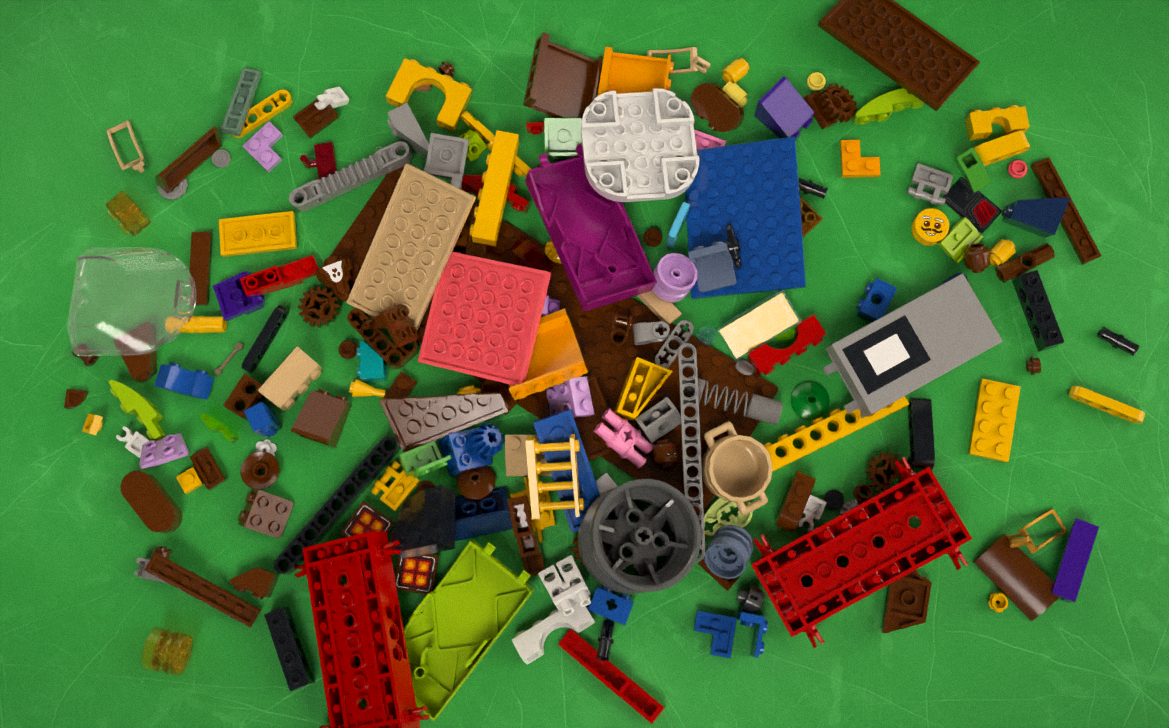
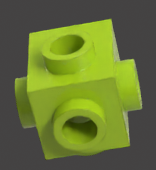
[458,130,487,162]

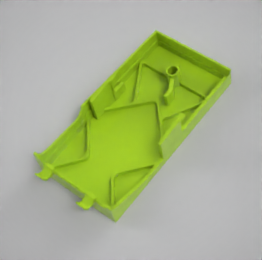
[404,540,536,721]

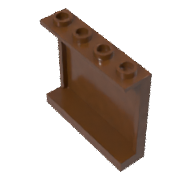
[523,32,603,118]

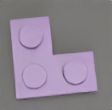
[243,121,283,172]

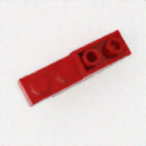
[461,175,530,213]
[240,255,318,297]

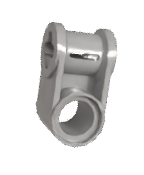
[632,321,670,345]

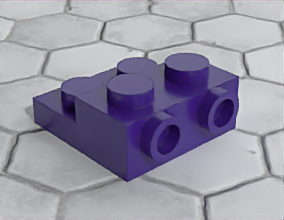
[213,271,265,321]

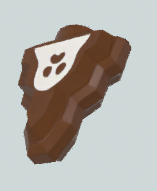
[315,256,353,302]

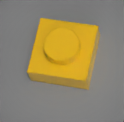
[82,413,103,435]
[176,467,204,494]

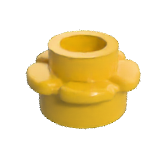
[988,593,1008,612]

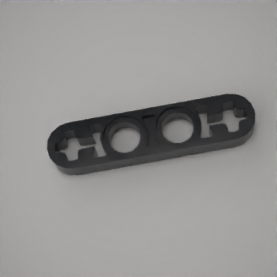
[241,305,289,373]

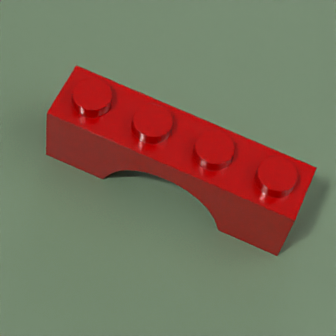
[747,315,826,376]

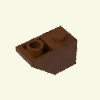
[229,567,280,600]

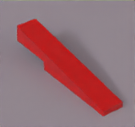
[558,629,665,724]

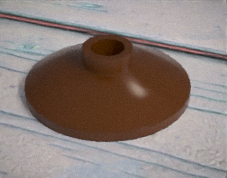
[240,451,280,490]
[457,466,496,500]

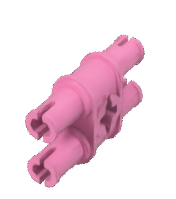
[594,408,654,469]

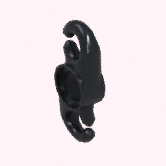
[726,224,742,270]

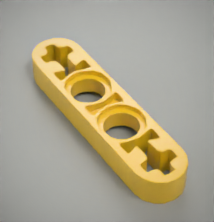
[232,90,293,138]
[1068,386,1145,424]

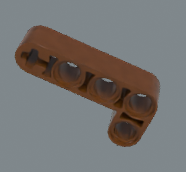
[347,309,420,370]

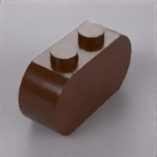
[691,83,744,132]
[774,470,816,532]

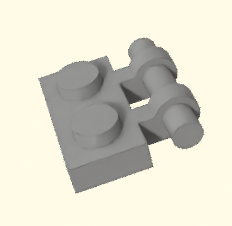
[907,164,954,206]

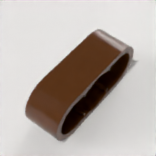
[120,471,182,533]

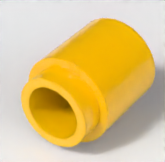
[722,58,750,83]
[989,239,1016,267]

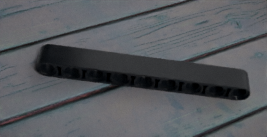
[274,436,401,575]

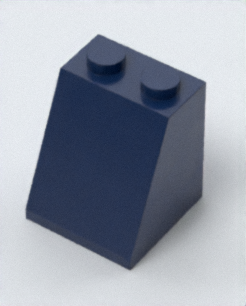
[1002,197,1070,238]

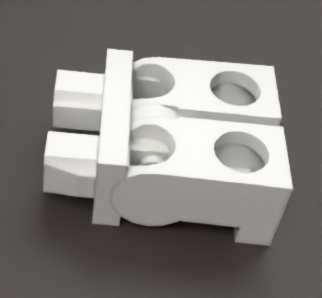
[538,555,591,617]

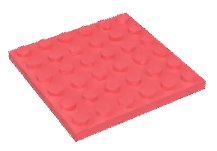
[418,252,551,385]

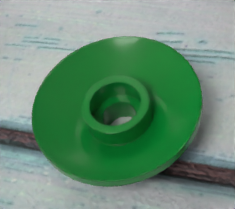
[791,382,830,420]

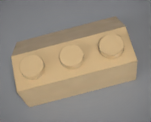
[258,346,323,411]
[505,435,551,476]

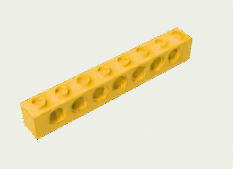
[763,396,909,472]

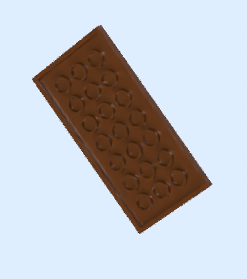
[818,0,980,112]

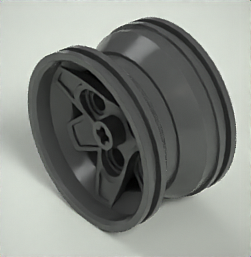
[578,479,701,594]

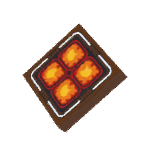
[341,501,396,537]
[395,554,440,594]

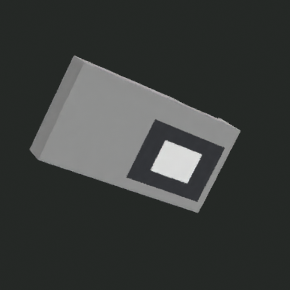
[822,274,1003,418]

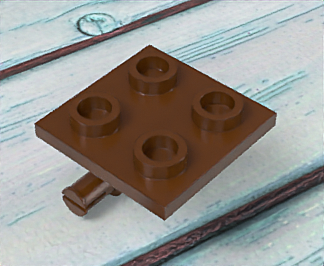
[362,304,419,348]

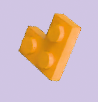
[840,140,880,178]

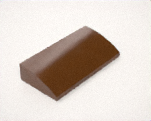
[155,126,222,194]
[973,534,1059,621]

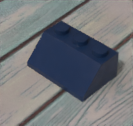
[455,486,513,541]

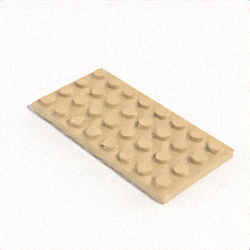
[346,163,476,330]

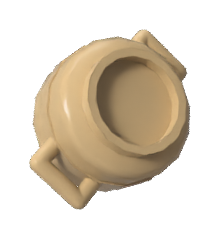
[701,422,773,515]

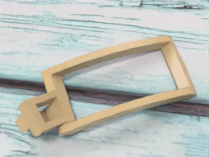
[647,47,710,75]
[106,120,145,173]

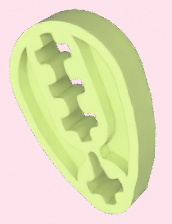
[704,498,753,536]

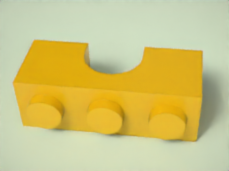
[965,105,1030,141]

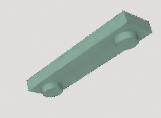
[221,68,262,136]

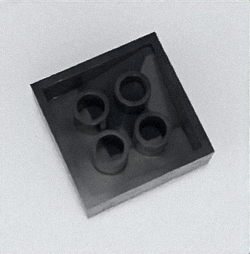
[391,485,455,559]

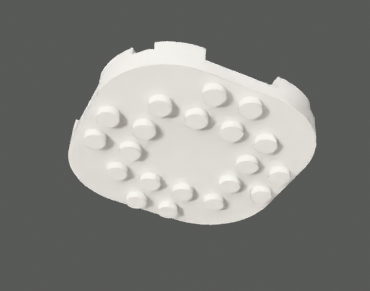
[581,88,699,202]

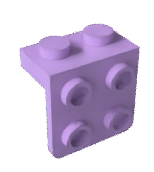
[546,377,594,418]
[139,433,189,469]

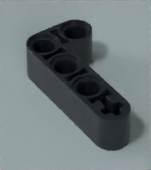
[907,397,935,473]

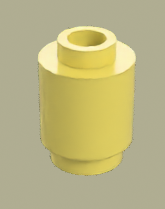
[722,81,748,107]

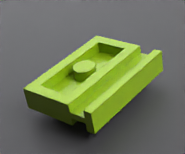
[937,217,983,263]

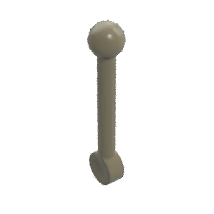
[214,343,244,375]

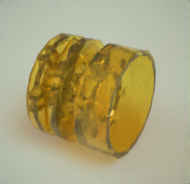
[142,627,193,676]

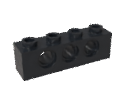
[1012,270,1064,352]
[264,607,315,691]

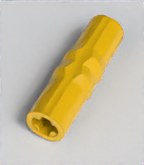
[165,316,227,333]

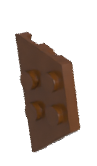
[881,570,932,633]

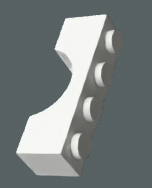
[512,601,595,665]

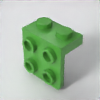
[398,441,452,478]

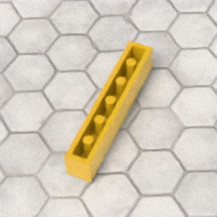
[470,130,520,247]

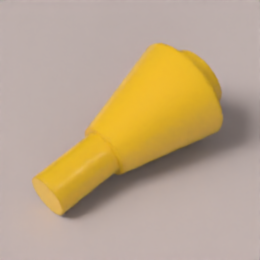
[349,379,386,397]

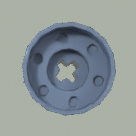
[705,525,754,579]

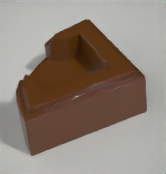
[64,389,88,409]

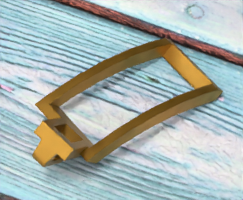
[1008,509,1067,554]

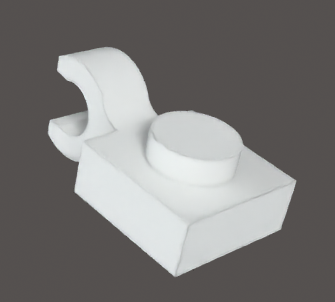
[314,87,350,110]

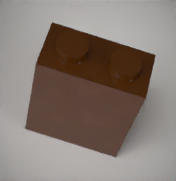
[291,389,352,448]

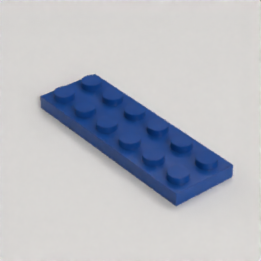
[533,409,608,533]

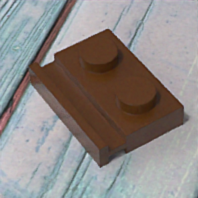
[293,99,339,139]

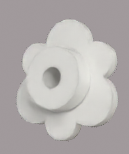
[255,439,277,456]

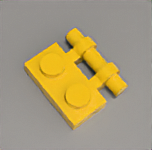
[371,461,420,511]

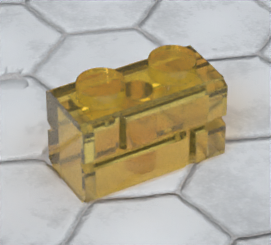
[105,191,151,236]

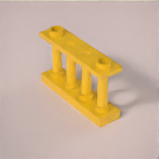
[525,434,584,519]

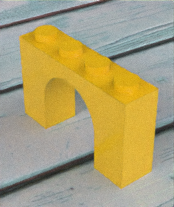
[386,58,472,133]

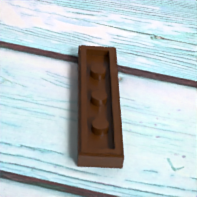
[187,232,212,306]

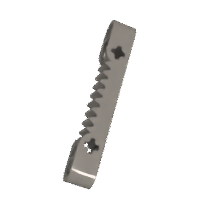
[289,141,413,212]

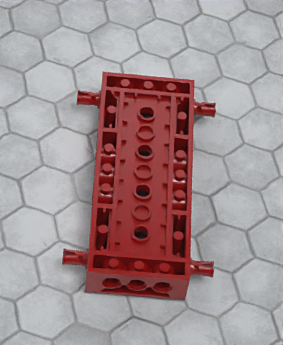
[751,457,972,648]
[294,531,429,728]

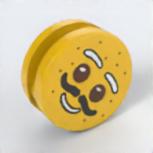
[911,208,949,246]

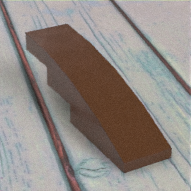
[507,495,546,576]

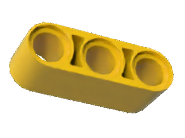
[974,130,1031,166]

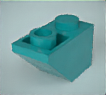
[357,341,387,382]

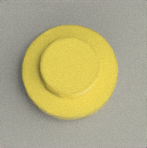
[807,72,826,91]

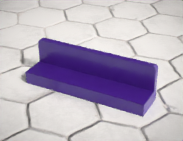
[1051,518,1099,603]

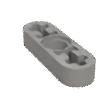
[655,320,694,369]

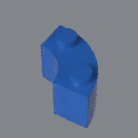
[154,362,214,400]

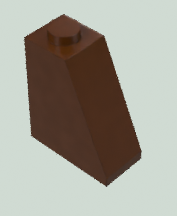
[113,321,157,382]

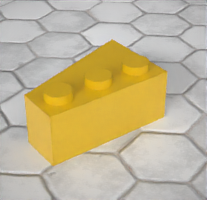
[614,357,673,421]

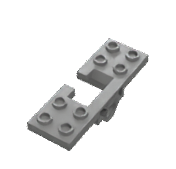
[424,133,469,189]

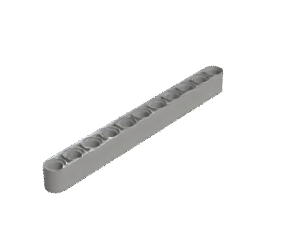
[678,343,705,562]

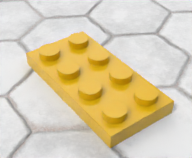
[219,211,297,257]
[968,378,1021,463]

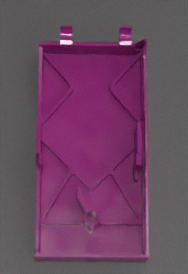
[525,144,657,312]

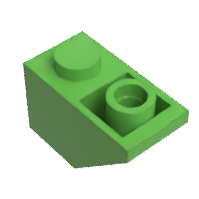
[955,148,991,193]

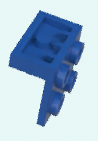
[439,428,493,477]
[736,612,768,658]

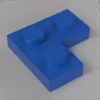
[694,611,737,658]

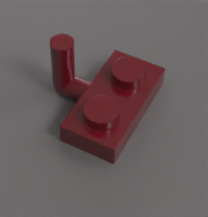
[300,142,337,180]

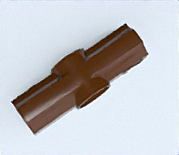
[995,243,1055,283]

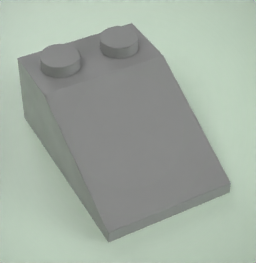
[387,103,429,159]

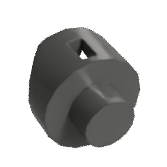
[736,586,765,614]

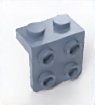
[688,242,737,292]

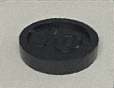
[824,490,844,510]

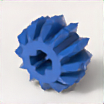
[471,423,505,457]

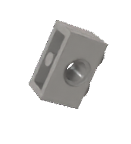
[635,397,681,443]

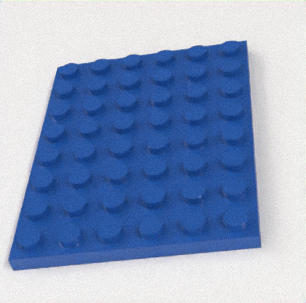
[685,136,806,299]

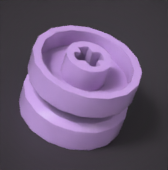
[652,253,697,303]

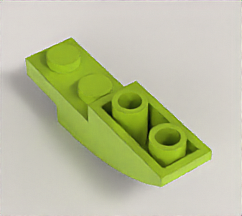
[852,88,925,125]
[109,380,166,440]

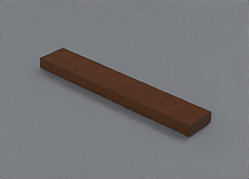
[1030,157,1101,265]
[144,552,261,628]

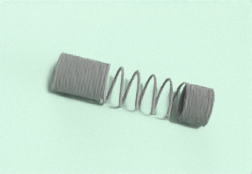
[684,376,783,426]

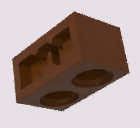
[223,373,266,420]

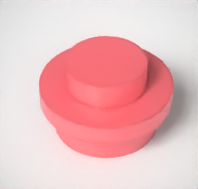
[1008,160,1027,179]

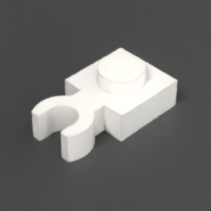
[116,427,151,458]
[798,495,827,532]

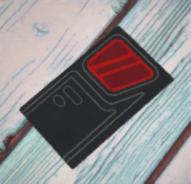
[942,177,1002,234]

